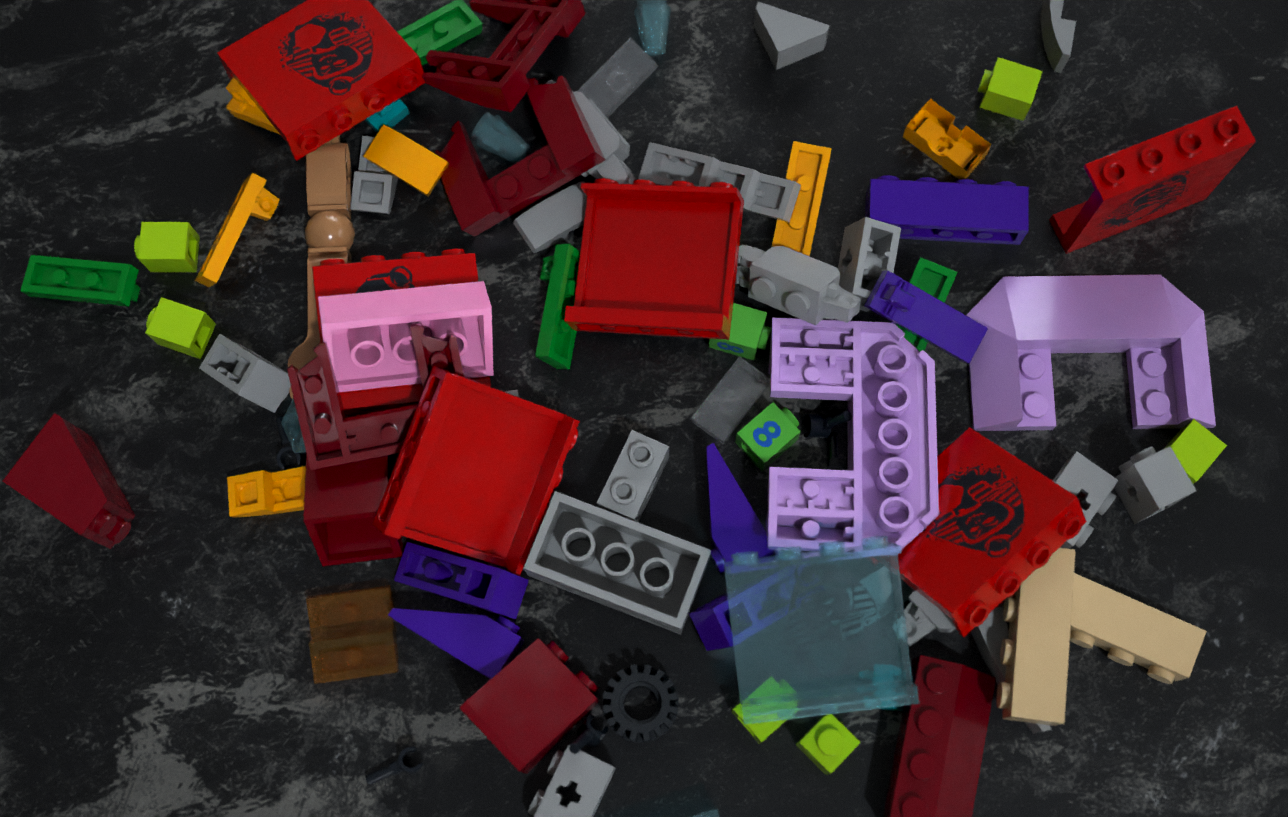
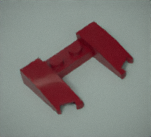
[423,0,586,112]
[434,76,605,237]
[287,325,465,470]

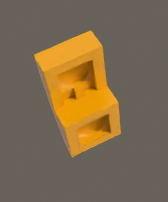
[363,124,449,196]
[227,466,306,518]

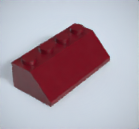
[883,655,996,817]

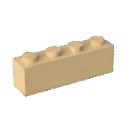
[997,548,1075,726]
[1070,573,1206,684]

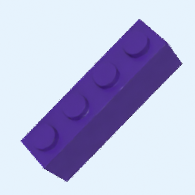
[865,175,1029,245]

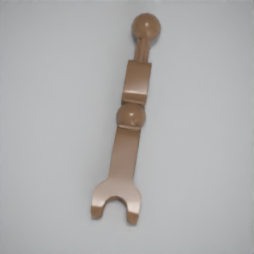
[288,135,355,404]

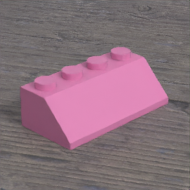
[318,281,494,392]

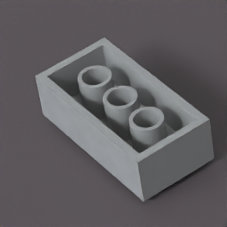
[524,491,711,635]

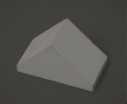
[753,2,830,70]

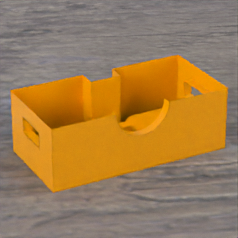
[903,98,992,180]

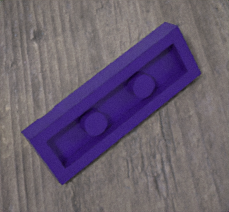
[864,270,988,364]

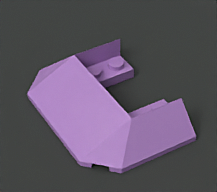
[966,275,1216,431]
[765,317,939,555]

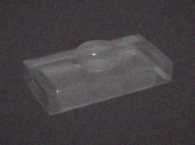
[577,37,659,118]
[691,356,770,445]

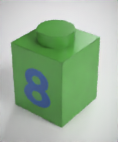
[709,303,771,360]
[735,402,801,471]

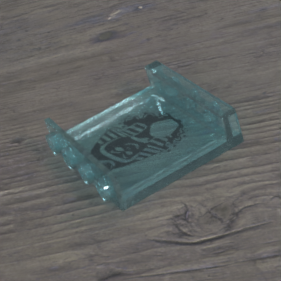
[723,536,919,724]

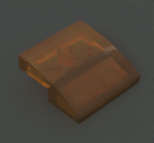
[306,585,399,684]

